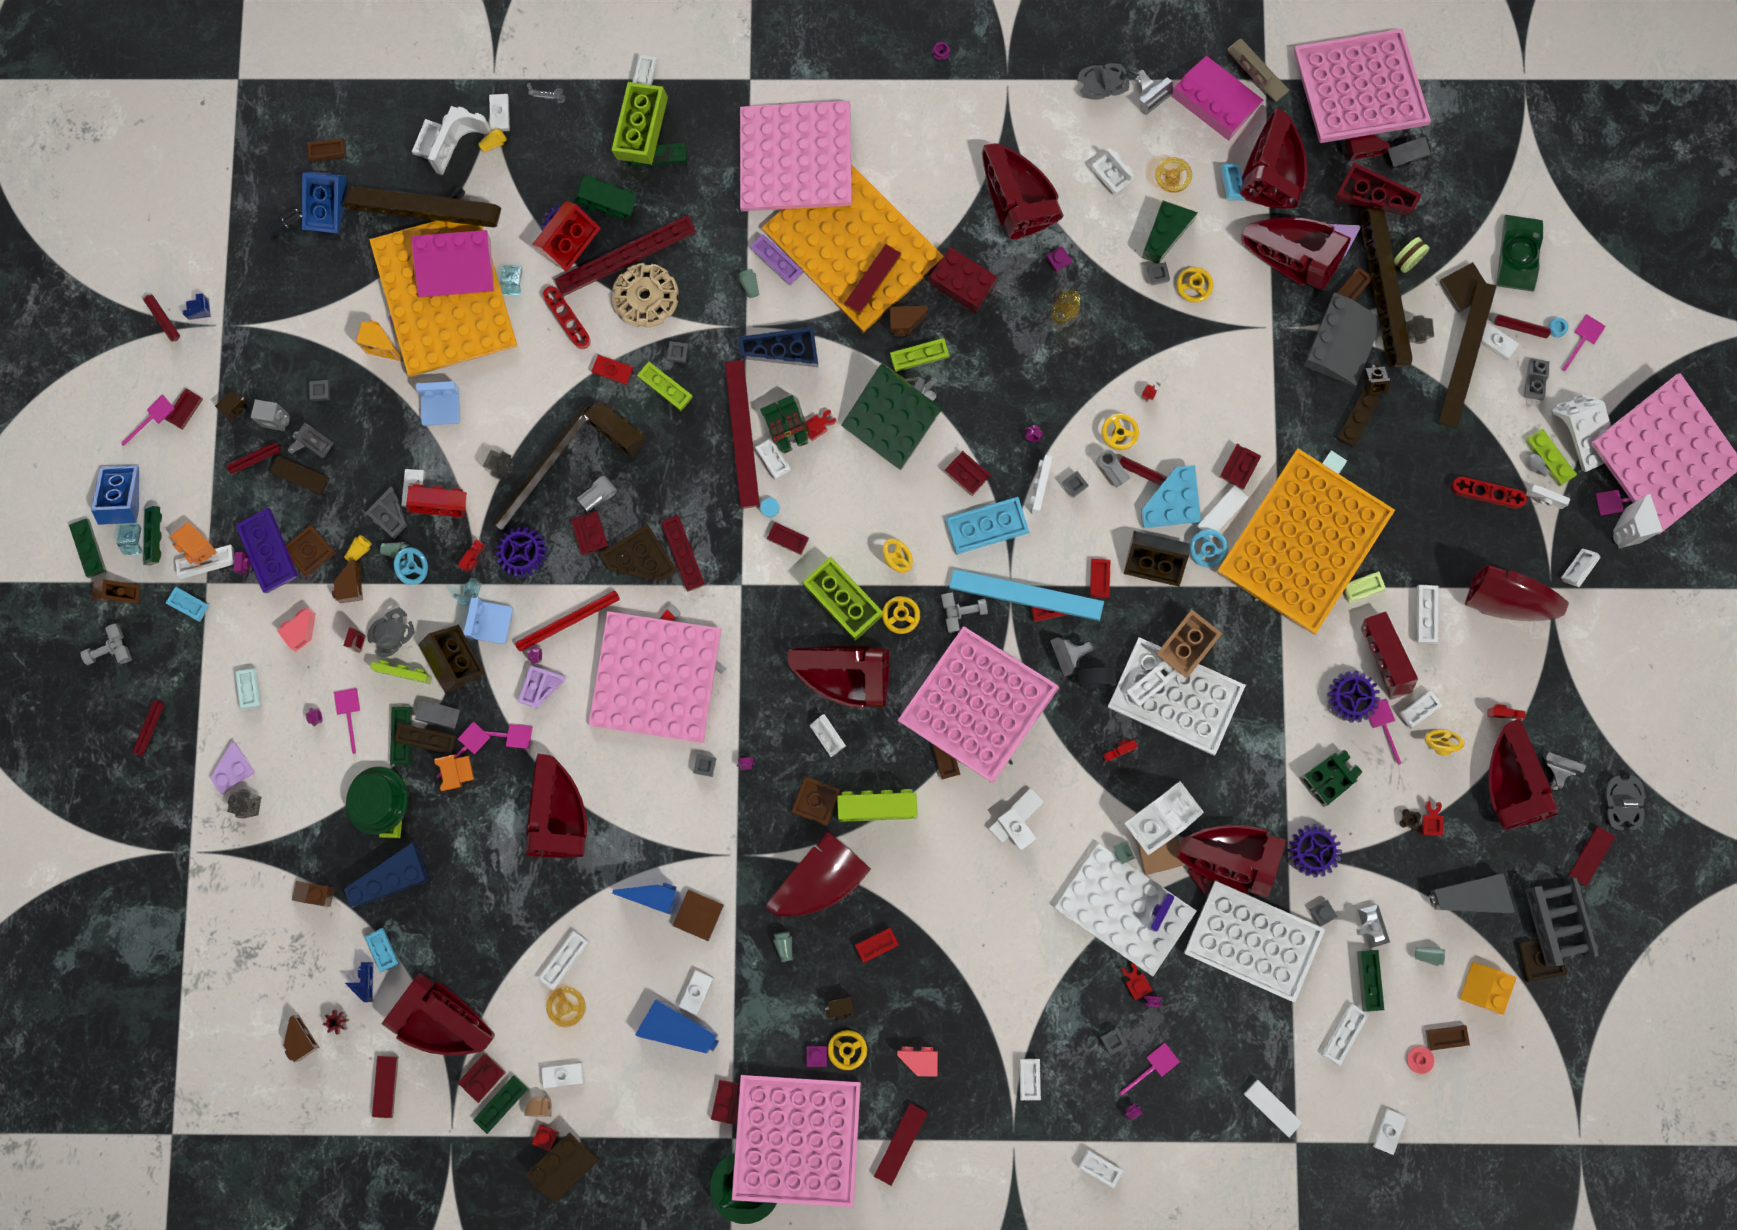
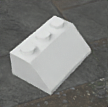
[1613,494,1663,549]

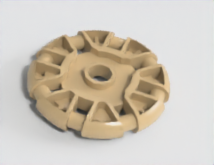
[612,263,679,328]

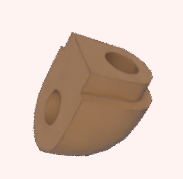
[524,1096,552,1117]

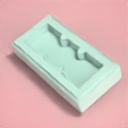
[235,668,261,710]

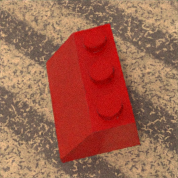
[532,201,600,272]
[406,484,467,518]

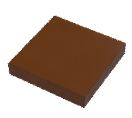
[286,524,336,578]
[791,776,841,826]
[672,890,724,941]

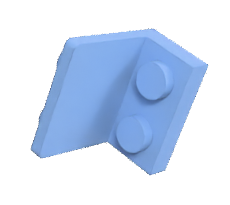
[416,381,460,426]
[463,597,513,644]

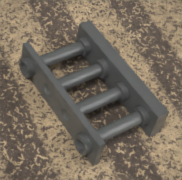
[1525,877,1599,967]

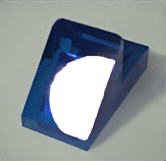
[345,962,374,1002]

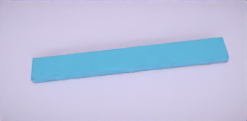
[950,569,1104,621]

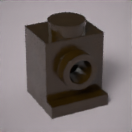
[1364,365,1390,395]
[215,391,247,424]
[825,997,855,1020]

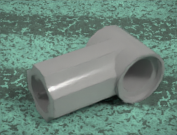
[1097,450,1130,488]
[577,475,617,512]

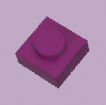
[1046,246,1072,273]
[233,552,251,575]
[807,1046,827,1067]

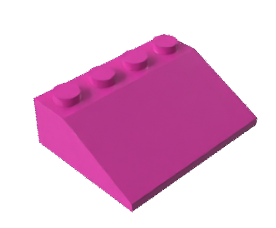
[1172,56,1264,141]
[412,230,494,298]

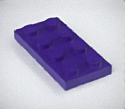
[236,508,299,593]

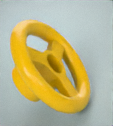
[1176,267,1214,303]
[1101,413,1139,450]
[882,538,913,573]
[882,596,920,634]
[1424,730,1465,756]
[828,1030,867,1070]

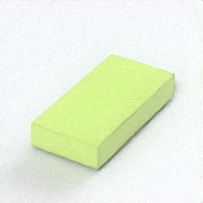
[1344,572,1386,603]

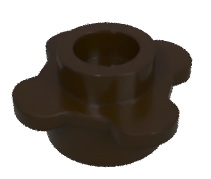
[1399,809,1421,831]

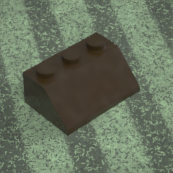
[584,403,647,458]
[1124,531,1190,587]
[418,624,485,693]
[525,1130,600,1202]

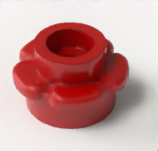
[1141,384,1157,402]

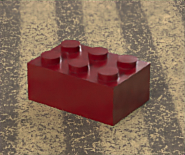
[929,247,997,314]

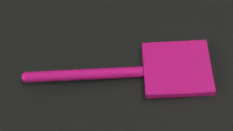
[1562,314,1606,371]
[121,394,175,446]
[1595,490,1631,516]
[334,688,360,754]
[1365,699,1401,765]
[436,722,491,779]
[484,724,533,749]
[1120,1043,1180,1095]

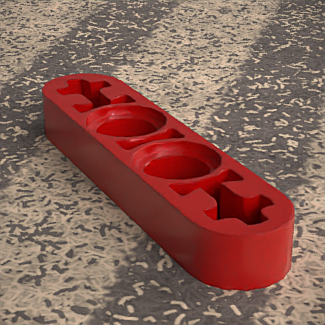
[543,286,591,349]
[1451,477,1527,509]

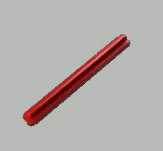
[515,591,620,652]

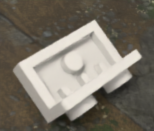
[1091,148,1134,195]

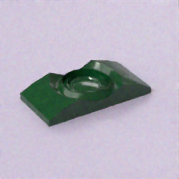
[1496,215,1543,292]

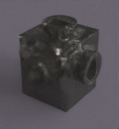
[1406,315,1434,344]
[483,450,515,480]
[227,789,262,819]

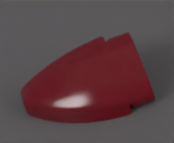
[1240,108,1307,209]
[982,143,1064,240]
[1241,217,1351,290]
[1465,564,1569,621]
[525,753,587,858]
[1177,825,1286,898]
[765,832,871,917]
[381,973,495,1056]

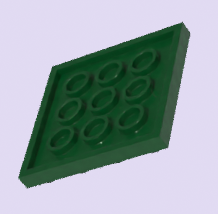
[841,364,942,470]

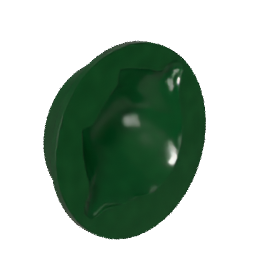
[346,767,408,835]
[710,1153,777,1224]

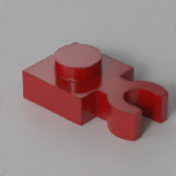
[806,410,837,441]
[458,539,485,573]
[1487,704,1526,720]
[1103,739,1138,762]
[1422,801,1444,836]
[1121,963,1153,1001]

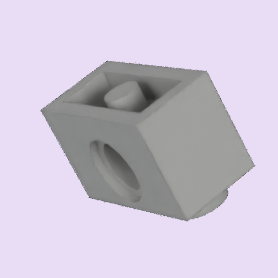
[251,399,290,431]

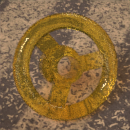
[1155,157,1192,193]
[1052,290,1080,324]
[546,987,586,1027]

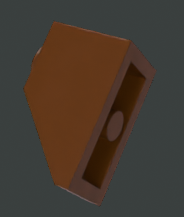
[890,306,928,337]
[332,560,363,603]
[92,579,140,604]
[292,881,335,907]
[283,1014,320,1062]

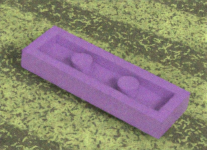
[750,234,803,286]

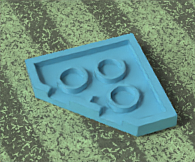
[1141,465,1201,528]

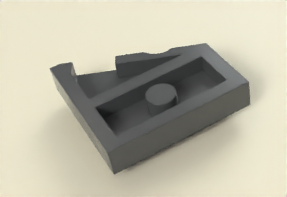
[365,487,407,539]

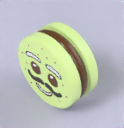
[1394,237,1429,273]

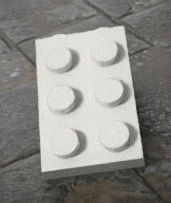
[427,106,491,175]
[1552,394,1611,472]

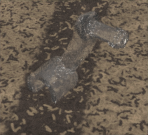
[527,83,566,103]

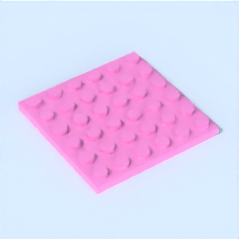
[1294,29,1431,143]
[740,101,852,211]
[1591,374,1737,534]
[589,611,722,743]
[898,626,1059,784]
[732,1075,861,1207]

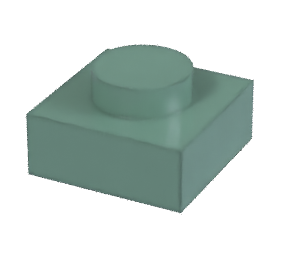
[1113,840,1135,864]

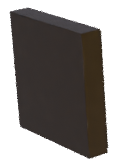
[1439,262,1486,312]
[1517,938,1567,982]

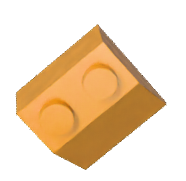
[356,320,402,361]
[1459,962,1517,1015]

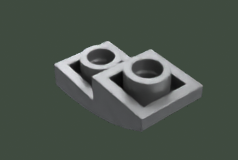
[1388,137,1431,168]
[1524,358,1550,401]
[415,701,460,730]

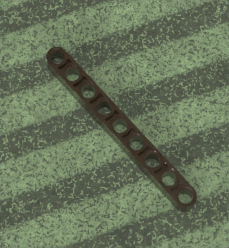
[342,186,502,228]
[1360,208,1412,368]

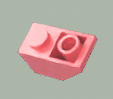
[277,608,316,652]
[897,1047,938,1076]

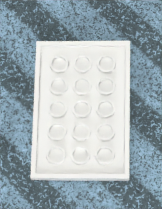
[1107,637,1246,756]
[1054,843,1196,977]
[1184,881,1325,1003]

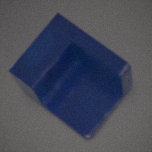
[183,293,211,320]

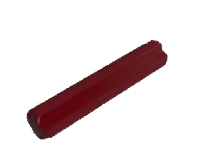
[143,294,180,342]
[1494,314,1551,339]
[226,442,281,474]
[1119,456,1167,485]
[132,700,164,756]

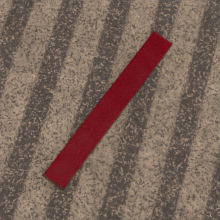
[555,215,696,297]
[725,360,760,509]

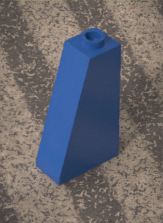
[635,999,719,1054]

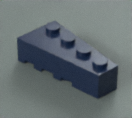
[739,327,819,368]
[344,843,430,908]

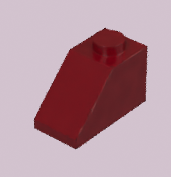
[1345,134,1390,161]

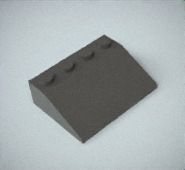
[1303,293,1380,387]

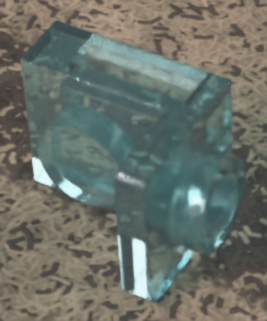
[500,265,523,295]
[116,524,142,555]
[453,578,482,606]

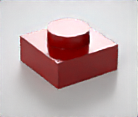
[532,1124,559,1151]

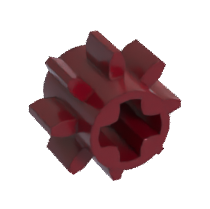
[323,1010,350,1035]

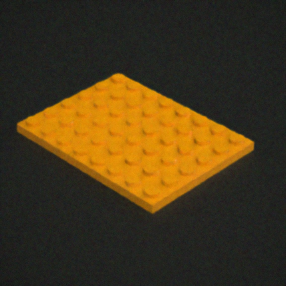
[762,164,944,333]
[369,221,518,378]
[1217,448,1395,635]

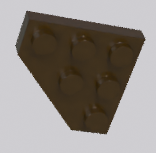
[599,524,678,582]

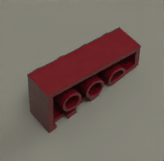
[1334,162,1422,217]
[1361,611,1418,700]

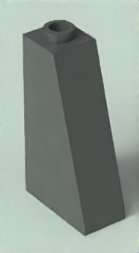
[1429,873,1515,914]

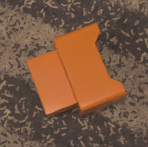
[434,754,474,791]

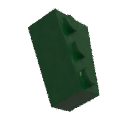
[573,175,637,220]
[1141,200,1198,264]

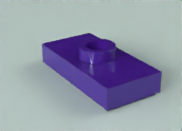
[1148,893,1174,932]

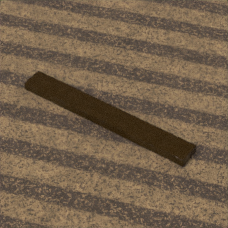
[1438,281,1497,429]
[492,405,591,530]

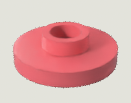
[1407,1047,1435,1074]

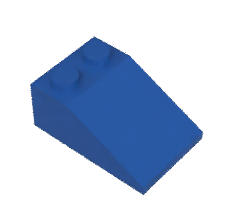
[302,172,346,233]
[91,465,139,525]
[612,883,680,915]

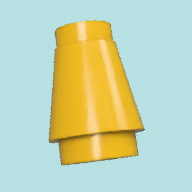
[478,128,507,153]
[344,535,372,561]

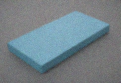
[945,497,1029,555]

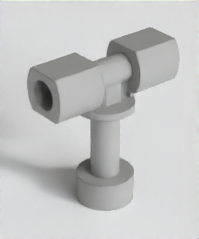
[941,593,988,633]
[81,624,132,665]

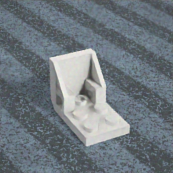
[1124,781,1204,855]

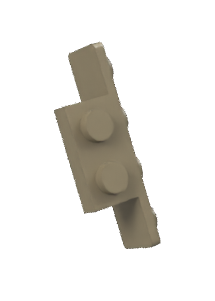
[1227,39,1289,102]

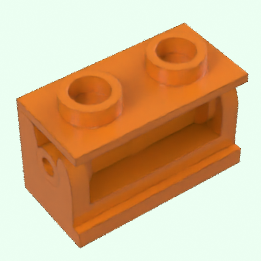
[170,522,217,567]

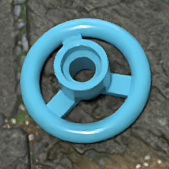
[1189,530,1228,568]
[394,547,428,585]

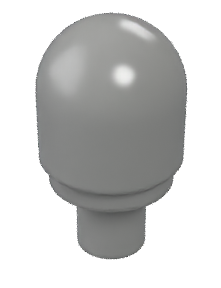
[1526,453,1550,477]

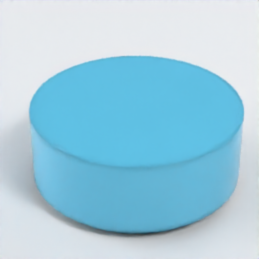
[1548,318,1569,338]
[760,498,780,518]

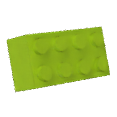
[612,82,668,165]
[802,557,883,641]
[838,789,917,822]

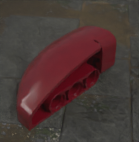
[788,646,889,708]
[1489,718,1560,830]

